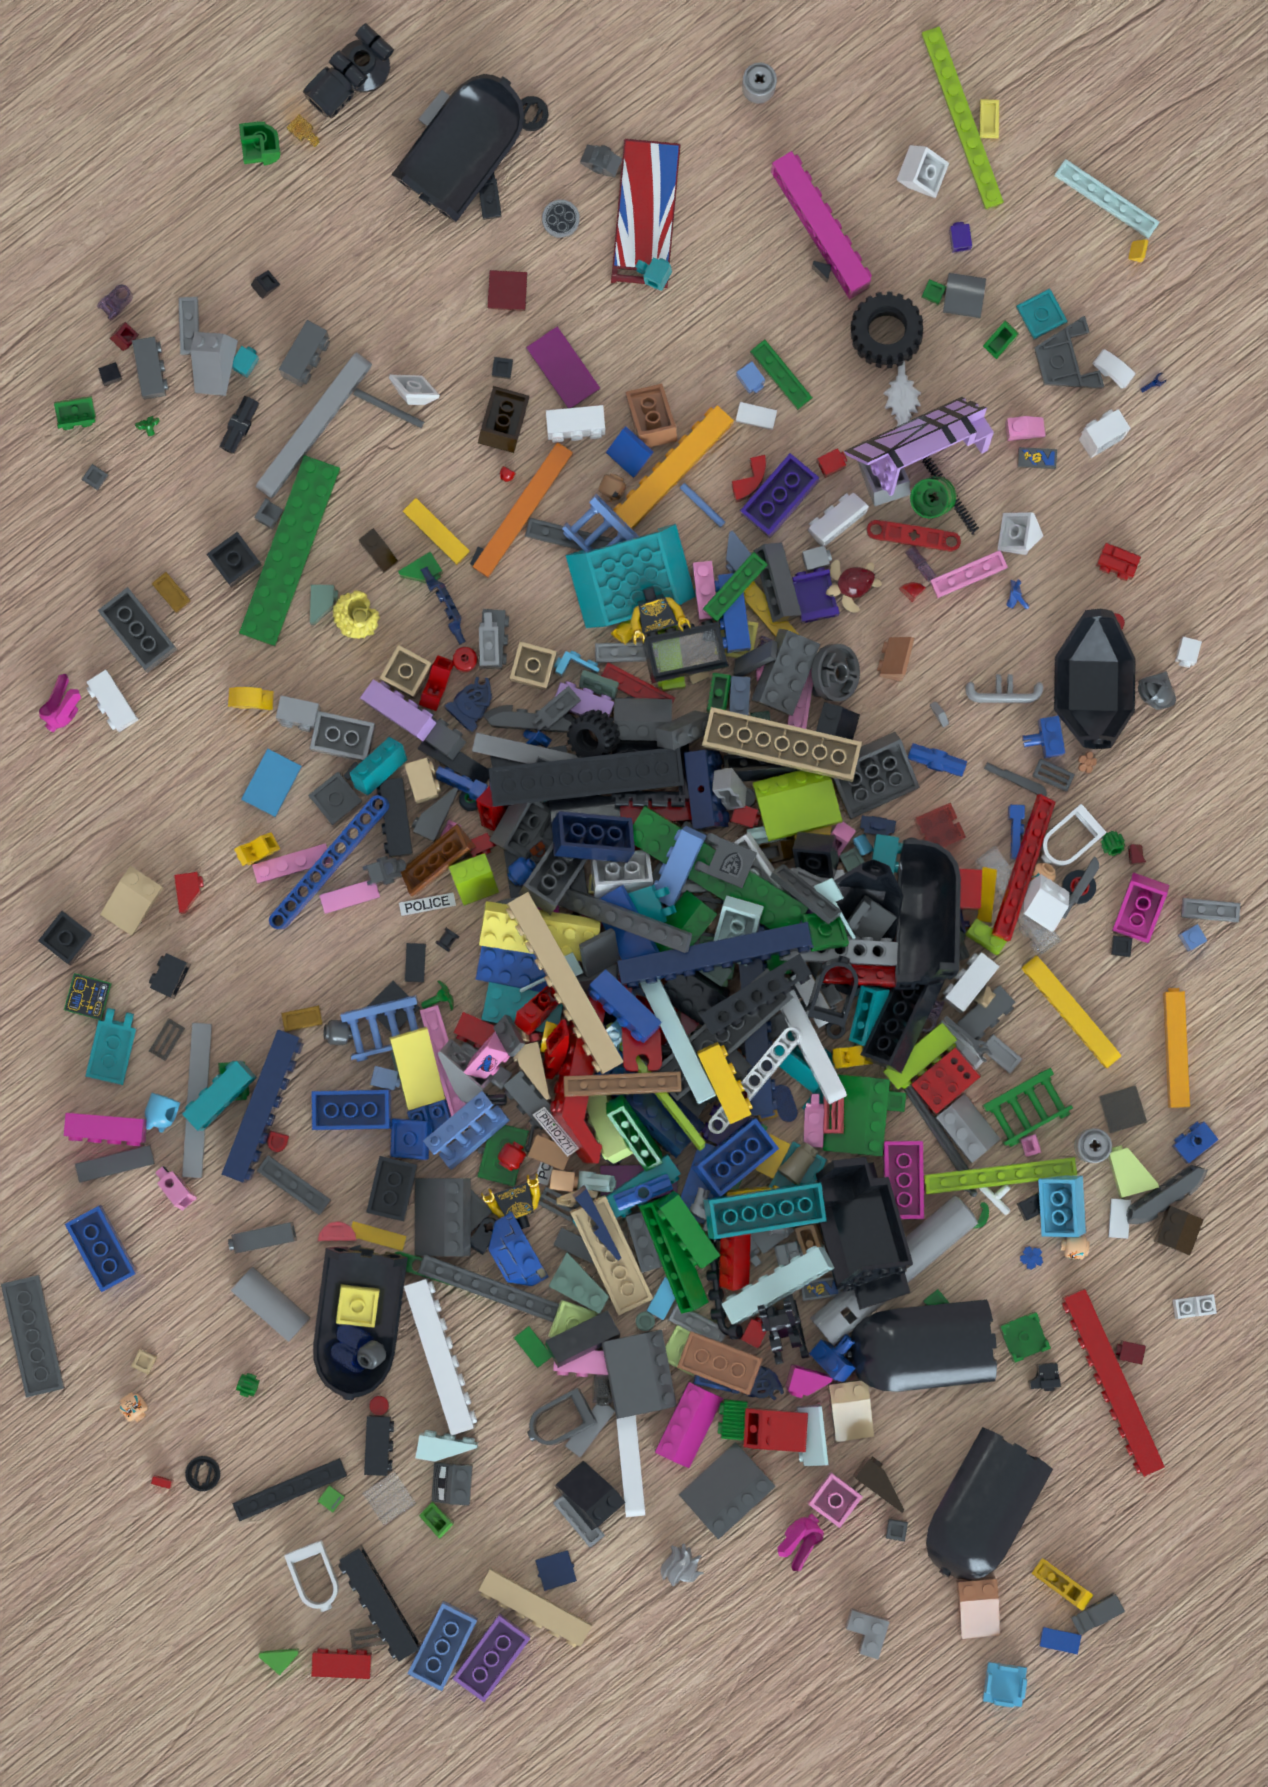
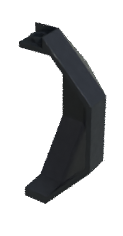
[1054,608,1136,749]
[820,859,904,997]

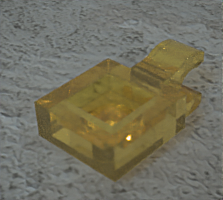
[286,114,320,147]

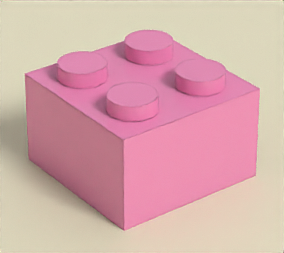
[807,1472,863,1528]

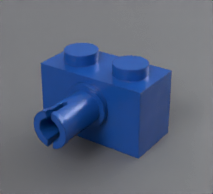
[1022,716,1065,759]
[1172,1121,1219,1164]
[809,1335,856,1383]

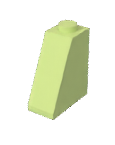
[1108,1145,1159,1198]

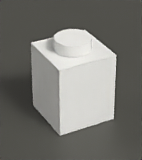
[1175,637,1202,668]

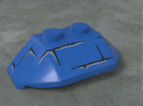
[488,1212,549,1286]

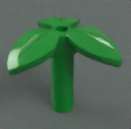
[421,980,454,1011]

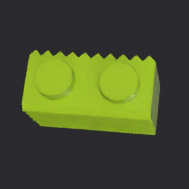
[965,919,1007,956]

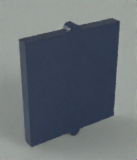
[535,1550,577,1591]

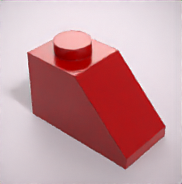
[476,785,508,831]
[174,872,204,914]

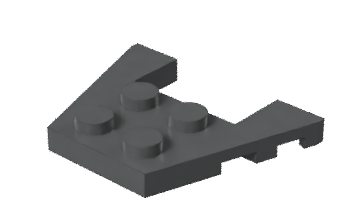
[1034,316,1104,389]

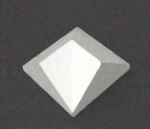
[389,375,439,405]
[997,512,1043,555]

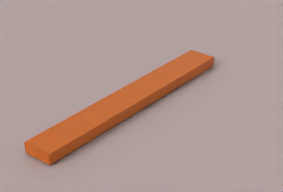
[472,442,573,578]

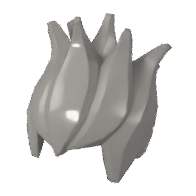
[661,1544,704,1586]

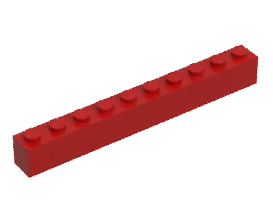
[1061,1289,1165,1477]

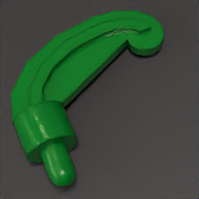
[973,1202,989,1228]

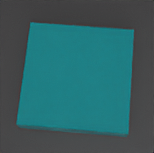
[1016,288,1068,340]

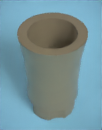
[777,1142,819,1185]

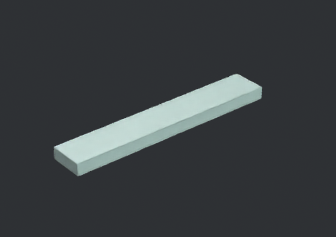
[1054,159,1159,239]

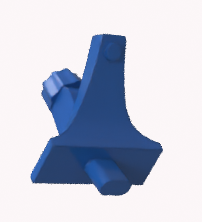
[1006,579,1029,609]
[523,730,552,748]

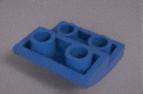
[407,1099,451,1135]

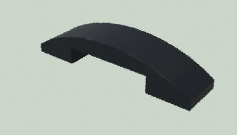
[418,741,489,784]

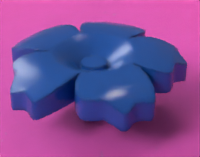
[1020,1246,1043,1270]

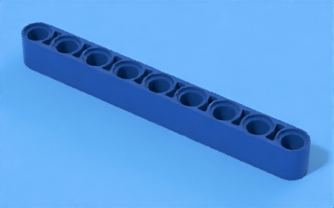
[269,795,389,929]

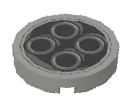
[542,200,579,238]

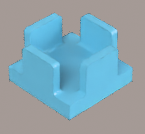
[983,1662,1027,1708]

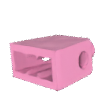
[156,1166,197,1211]

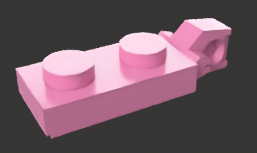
[803,1093,824,1147]

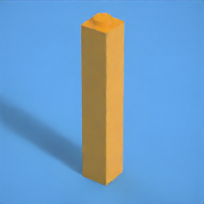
[1163,988,1190,1108]

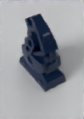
[444,677,492,734]
[731,1366,784,1400]

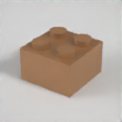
[528,1133,570,1171]

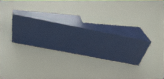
[573,1185,621,1261]

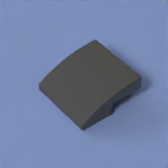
[943,273,986,318]

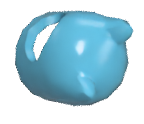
[144,1093,180,1133]

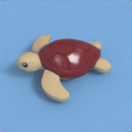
[826,560,882,613]

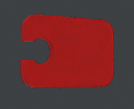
[621,1026,662,1072]

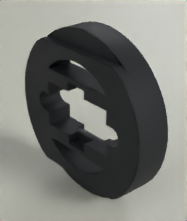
[521,96,549,131]
[185,1456,221,1492]

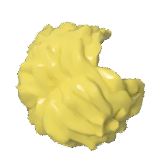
[333,590,380,639]

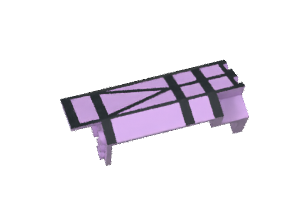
[844,397,994,496]

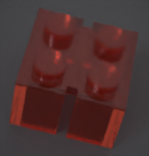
[914,802,966,848]

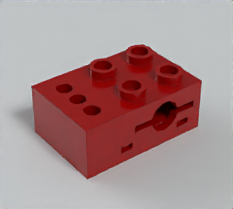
[911,1046,981,1114]

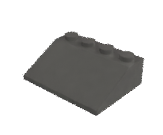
[831,732,920,819]
[415,1178,471,1256]
[602,1330,677,1419]
[679,1442,776,1540]

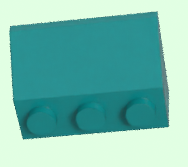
[775,1030,835,1094]

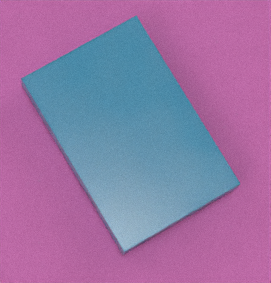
[241,749,302,817]

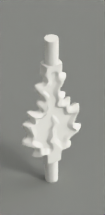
[883,361,921,427]

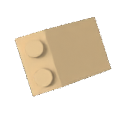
[100,866,165,936]
[514,1042,550,1100]
[828,1379,874,1442]

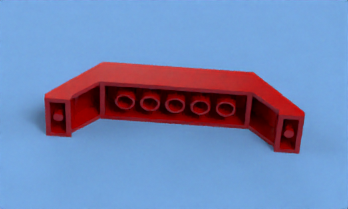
[550,975,632,1164]

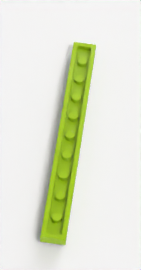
[921,26,1004,210]

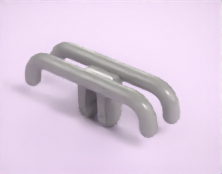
[965,674,1043,703]

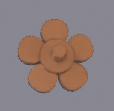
[1078,751,1097,773]

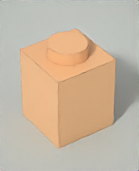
[550,1170,578,1192]

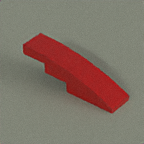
[542,1019,569,1079]

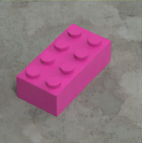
[64,1113,147,1146]
[883,1141,924,1219]

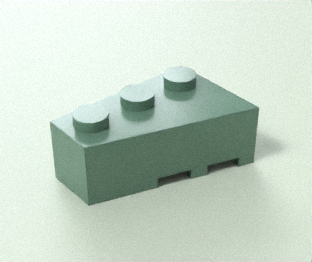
[549,1252,609,1314]

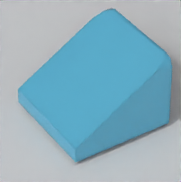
[852,834,873,857]

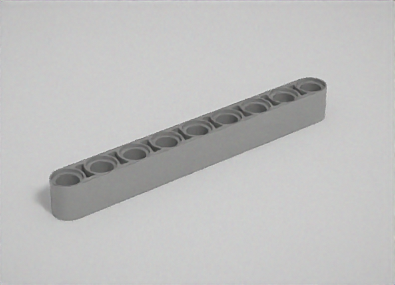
[256,352,372,499]

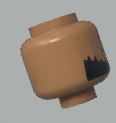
[598,472,626,502]

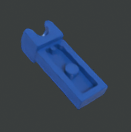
[436,766,488,801]
[1008,805,1025,859]

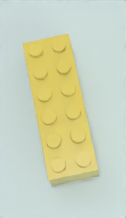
[479,901,600,962]

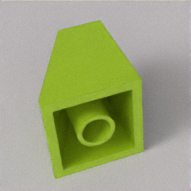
[449,853,500,906]

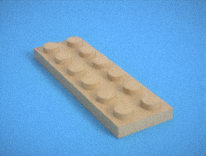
[570,1195,653,1315]

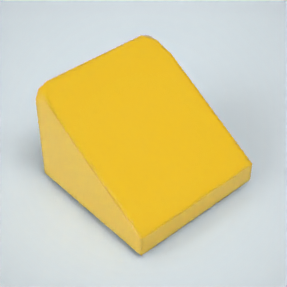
[1128,239,1149,262]

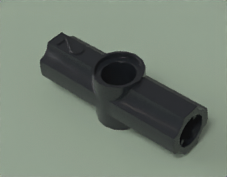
[219,396,259,455]

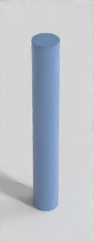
[680,483,726,528]

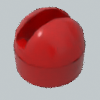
[499,466,516,482]

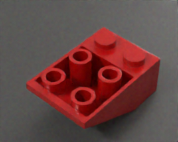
[743,1407,808,1452]

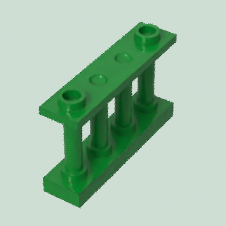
[982,1068,1073,1147]

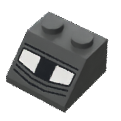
[431,1462,473,1506]

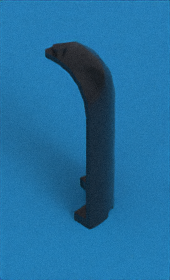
[391,74,524,222]
[895,837,961,990]
[313,1247,408,1400]
[845,1299,997,1392]
[926,1427,1053,1580]

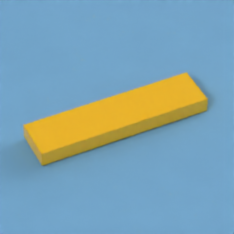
[403,498,470,565]

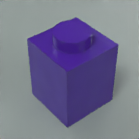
[949,222,972,253]

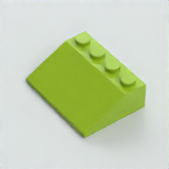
[753,770,843,842]

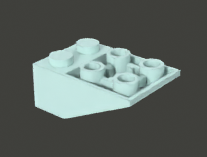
[415,1430,478,1462]

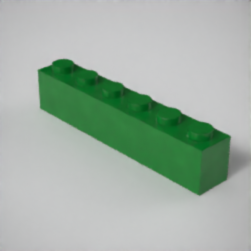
[639,1195,709,1314]

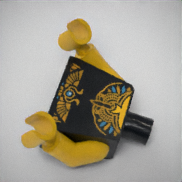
[631,586,691,645]
[481,1174,541,1229]

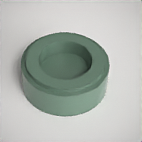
[636,1311,655,1331]

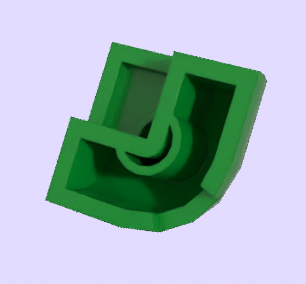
[239,121,281,166]

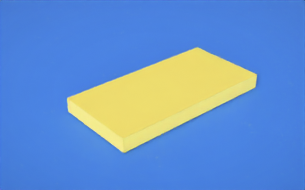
[389,1027,445,1110]

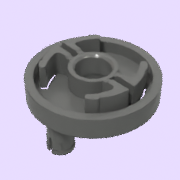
[811,644,860,702]

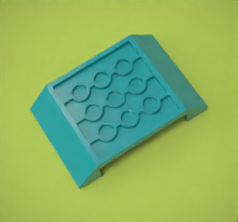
[565,523,696,628]

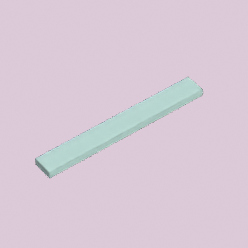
[640,979,716,1104]

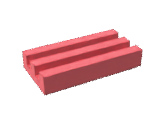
[823,1097,844,1134]

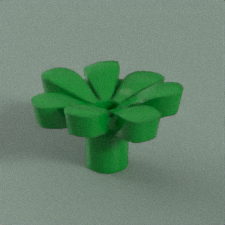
[135,416,160,436]

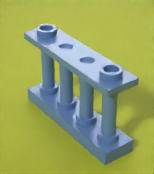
[562,494,639,552]
[340,995,418,1062]
[423,1091,510,1170]

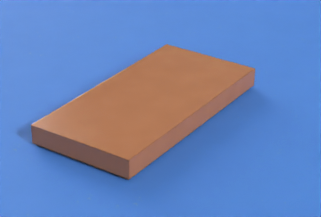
[677,1331,763,1395]

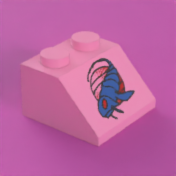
[464,1032,510,1079]

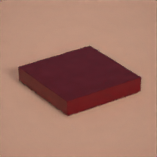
[487,270,528,311]

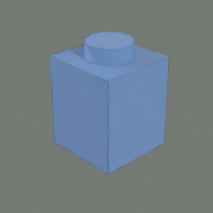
[736,361,765,394]
[1178,924,1207,951]

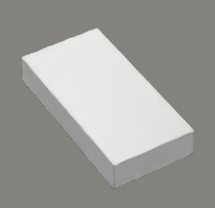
[736,402,777,430]
[1108,1199,1131,1239]

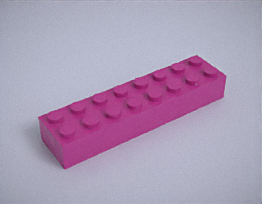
[771,151,872,300]

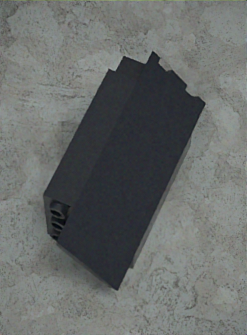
[815,1157,913,1310]

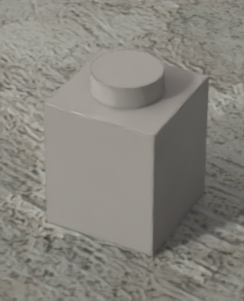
[802,545,832,572]

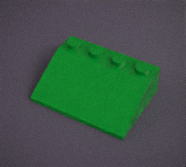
[822,1075,890,1156]

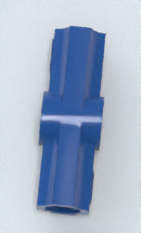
[908,743,967,777]
[613,1174,673,1211]

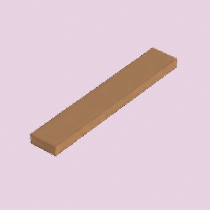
[564,1071,682,1097]

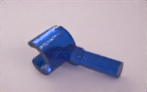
[1140,373,1167,393]

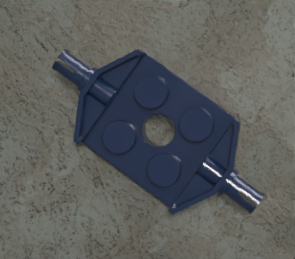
[421,566,466,645]

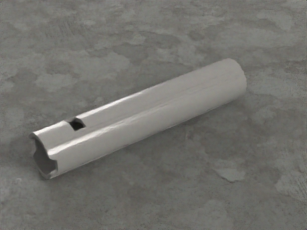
[810,1196,978,1346]

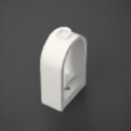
[1040,804,1107,866]
[284,1540,339,1612]

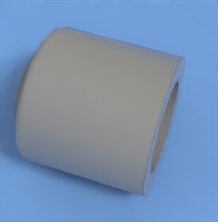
[742,62,777,104]
[1074,1128,1112,1163]

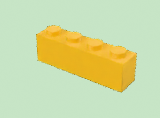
[697,1042,753,1124]

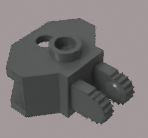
[580,144,622,178]
[363,856,406,885]

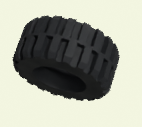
[851,291,923,368]

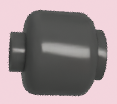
[323,1020,352,1045]
[357,1340,386,1369]

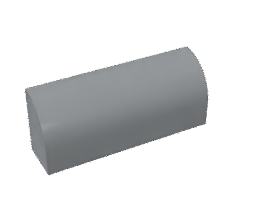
[231,1267,310,1342]

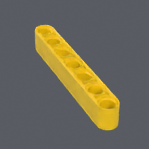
[1021,955,1122,1069]

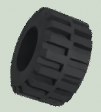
[567,709,620,758]

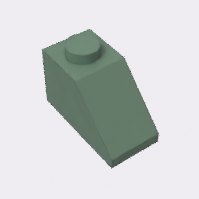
[310,585,338,625]

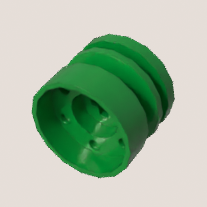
[910,476,957,519]

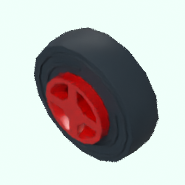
[1062,870,1096,904]

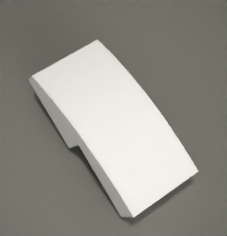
[1092,349,1136,388]
[1173,1294,1217,1319]

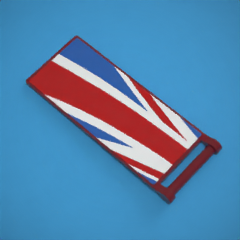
[611,139,681,288]

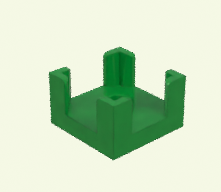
[999,1312,1051,1363]

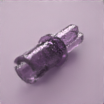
[905,546,936,582]

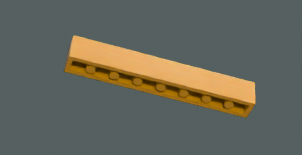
[613,405,734,530]

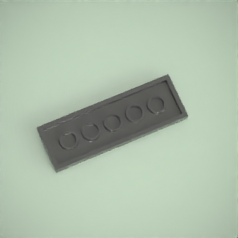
[1,1275,65,1398]

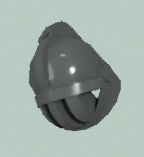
[1138,671,1176,710]

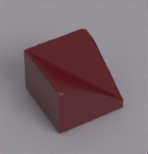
[109,322,139,351]
[1128,844,1146,865]

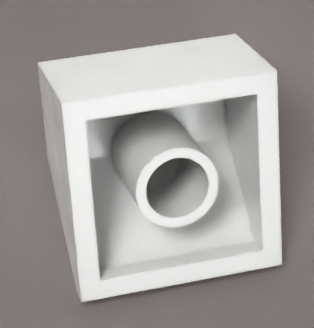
[897,145,949,198]
[1023,874,1069,932]

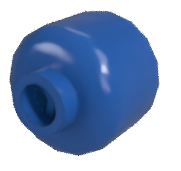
[507,857,536,886]

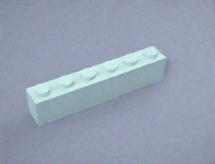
[722,1246,834,1325]

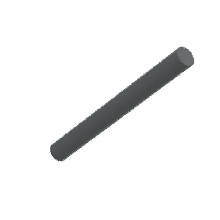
[353,388,425,428]

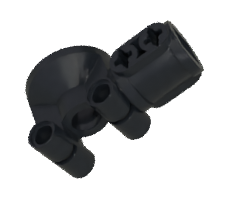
[303,23,394,118]

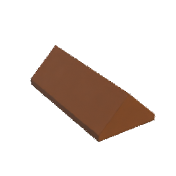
[401,824,476,897]

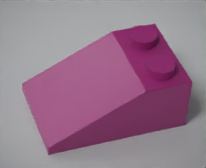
[1112,872,1169,943]

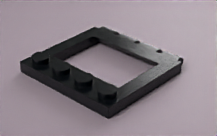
[611,740,689,807]

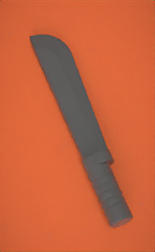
[984,762,1047,796]
[1062,856,1099,919]

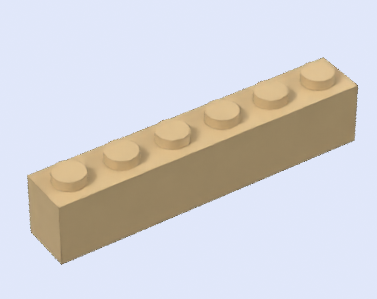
[479,1568,592,1647]

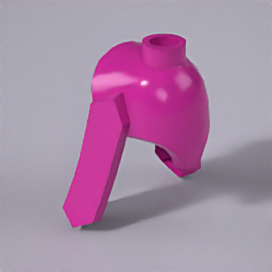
[39,674,81,733]
[777,1513,824,1571]

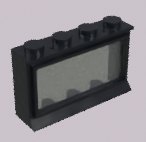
[642,620,729,684]

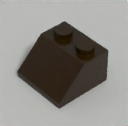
[1154,1206,1204,1256]

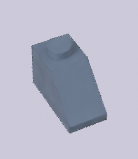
[725,530,751,573]
[370,1066,401,1091]

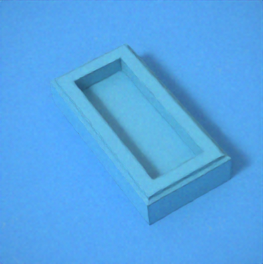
[647,1277,675,1320]

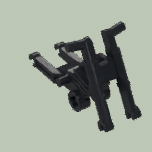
[757,1287,809,1365]

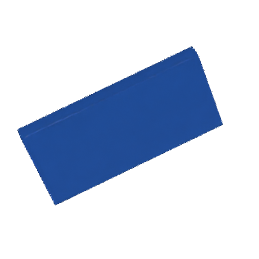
[599,885,659,960]

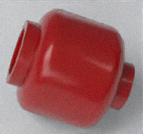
[453,647,478,673]
[498,1141,526,1171]

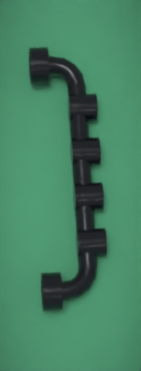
[706,1238,743,1340]

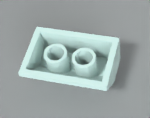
[795,1404,828,1466]

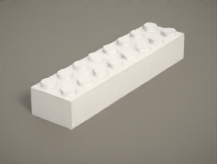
[404,1278,477,1436]

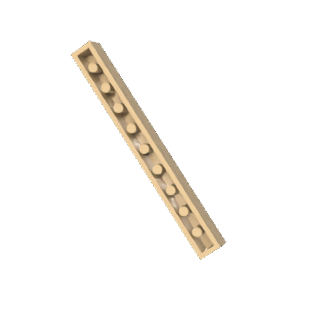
[506,892,623,1074]

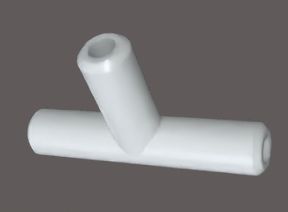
[979,1185,1010,1215]

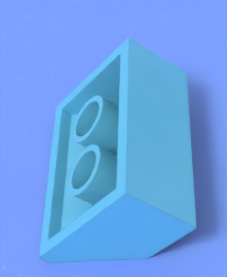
[1038,1175,1086,1237]

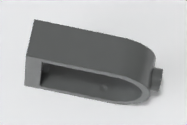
[228,1222,297,1254]
[527,1388,597,1446]

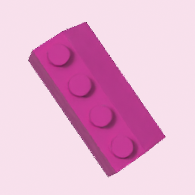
[785,1364,833,1398]
[655,1381,723,1468]

